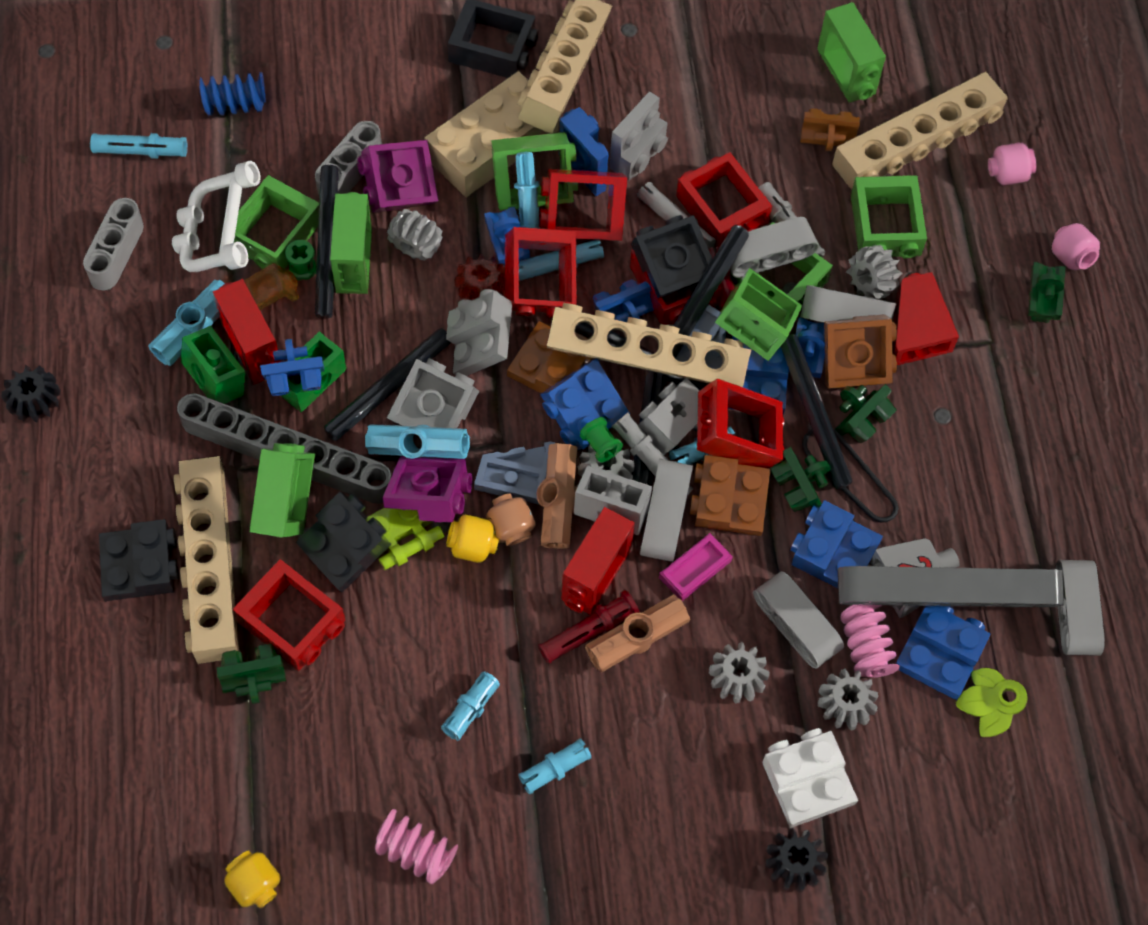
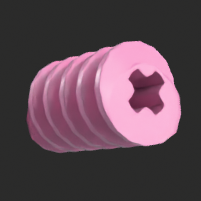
[840,605,900,678]
[375,809,458,884]

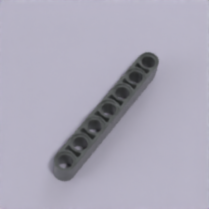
[177,393,391,504]
[837,566,1064,607]

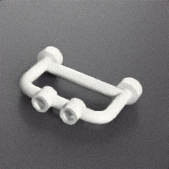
[172,161,260,272]

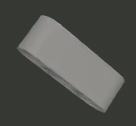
[315,121,382,197]
[83,198,144,291]
[730,217,819,277]
[800,285,896,322]
[640,459,693,562]
[1055,560,1104,656]
[753,571,844,669]

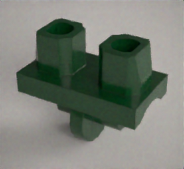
[1028,262,1066,323]
[835,384,897,444]
[770,447,831,512]
[216,643,286,704]

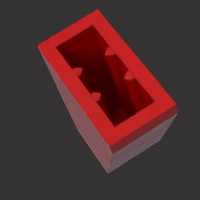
[892,272,959,366]

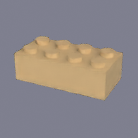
[424,71,559,197]

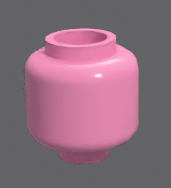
[988,143,1036,185]
[1052,223,1100,270]

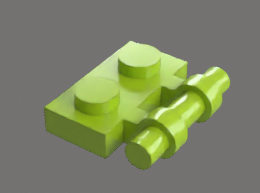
[367,508,444,570]

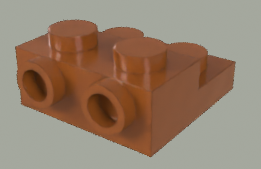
[824,314,897,388]
[507,321,594,393]
[690,455,770,536]

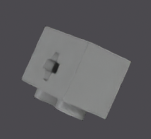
[638,378,699,455]
[574,466,652,535]

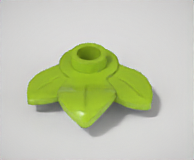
[956,668,1028,737]

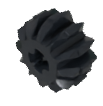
[1,365,61,423]
[765,828,828,892]

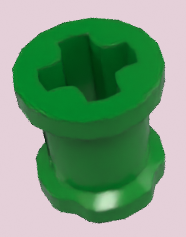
[285,240,316,280]
[580,417,623,463]

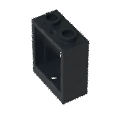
[448,0,539,78]

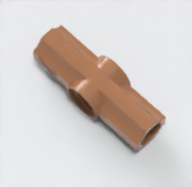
[536,443,577,549]
[585,594,690,673]

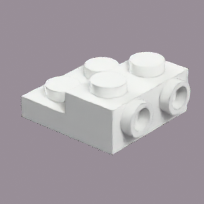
[762,729,858,828]

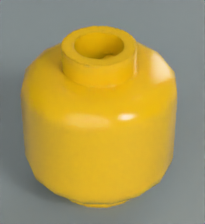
[446,515,499,563]
[224,850,280,908]

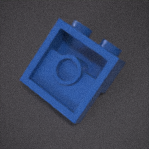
[559,107,609,196]
[728,336,789,415]
[540,358,630,450]
[790,500,883,588]
[896,606,991,700]

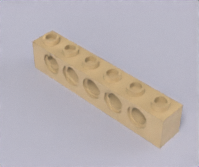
[517,0,612,134]
[832,72,1008,190]
[547,303,751,387]
[174,456,239,664]

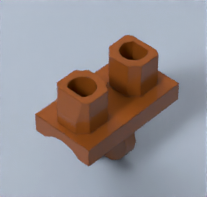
[800,108,860,151]

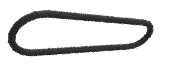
[802,429,899,522]

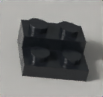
[631,215,713,299]
[296,492,391,592]
[99,519,179,602]

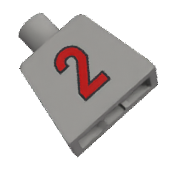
[870,538,959,618]

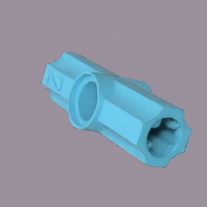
[148,280,225,366]
[365,424,470,459]

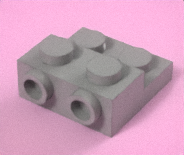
[609,91,668,181]
[446,289,512,376]
[387,358,479,428]

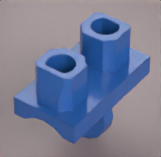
[484,207,530,268]
[593,279,654,322]
[789,317,825,378]
[260,339,324,396]

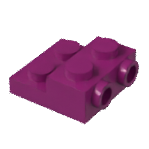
[357,140,438,213]
[383,456,472,522]

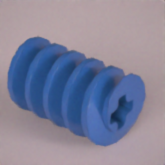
[200,72,265,116]

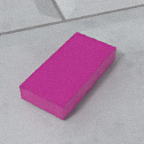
[659,533,733,601]

